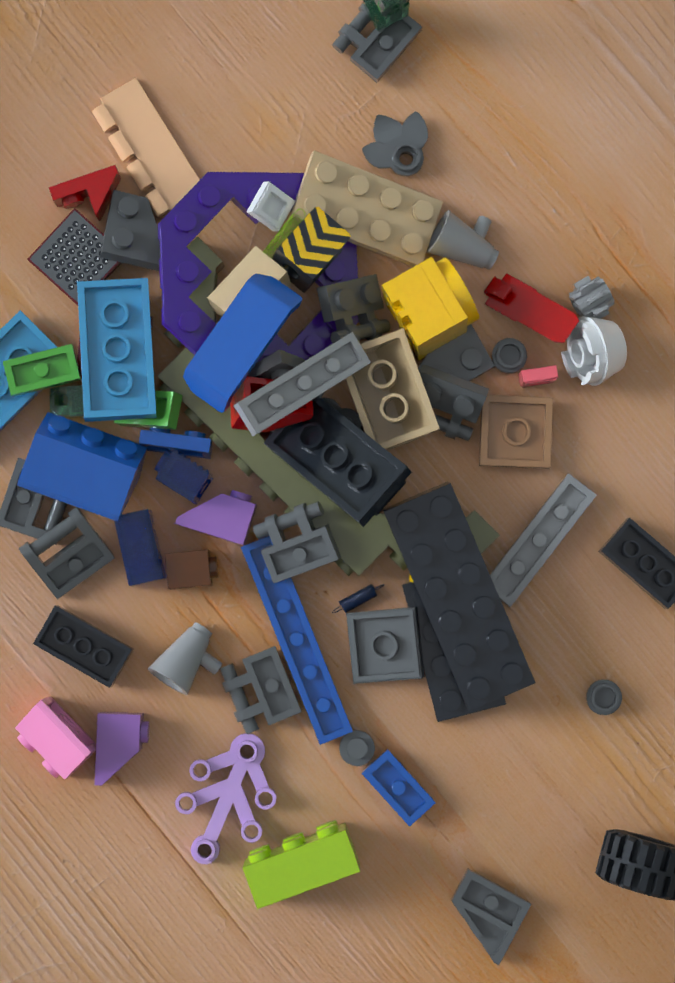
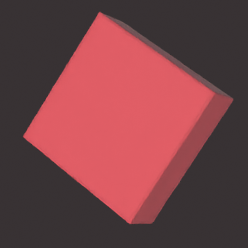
[518,365,558,388]

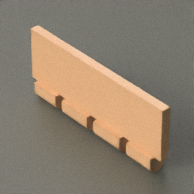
[92,78,200,218]

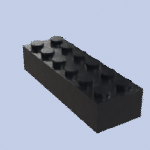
[383,481,536,711]

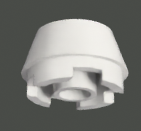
[561,316,627,386]

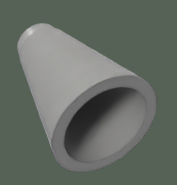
[427,210,499,270]
[148,622,222,695]

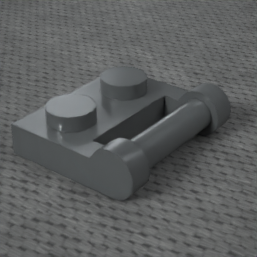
[0,458,67,545]
[19,507,115,599]

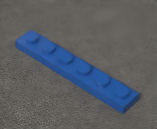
[241,536,353,745]

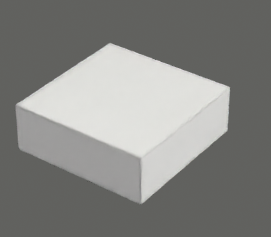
[247,181,295,231]

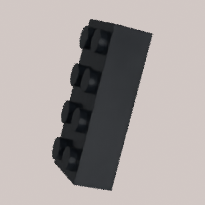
[598,518,675,609]
[33,605,134,688]

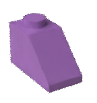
[175,490,257,546]
[94,712,150,786]

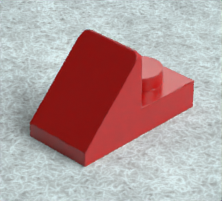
[49,165,121,221]

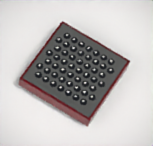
[27,208,122,306]

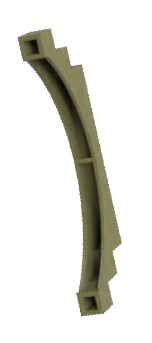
[158,236,500,576]

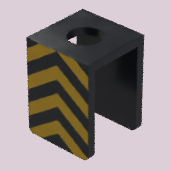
[272,207,351,293]

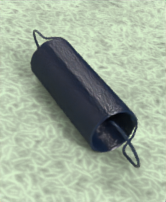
[332,584,385,613]

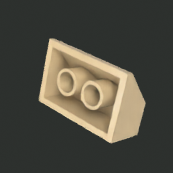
[346,328,440,451]

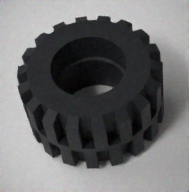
[595,829,675,901]

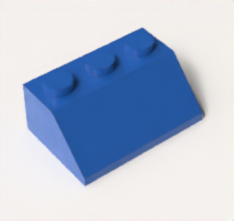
[17,412,148,522]

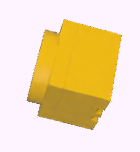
[382,257,480,360]

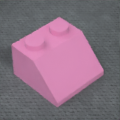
[15,697,96,780]

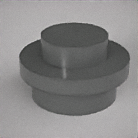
[492,338,527,373]
[586,680,622,715]
[339,730,375,766]

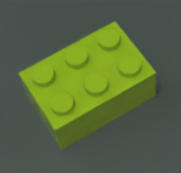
[242,820,360,909]

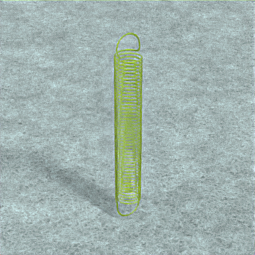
[263,208,305,259]

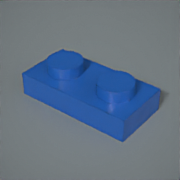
[139,428,213,459]
[362,749,436,827]

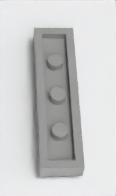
[233,332,371,436]
[490,474,597,607]

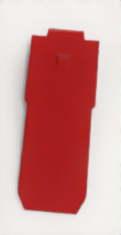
[484,273,579,343]

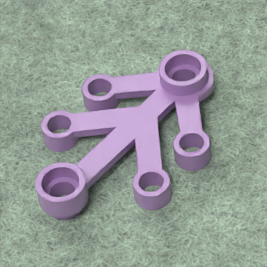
[175,733,277,864]

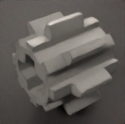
[569,276,615,319]

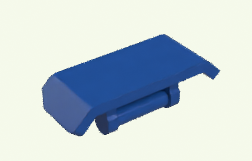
[183,273,302,413]

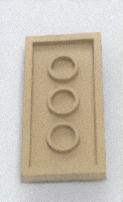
[289,150,443,267]

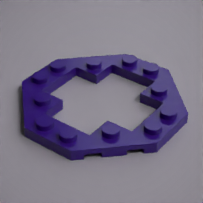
[158,172,359,362]

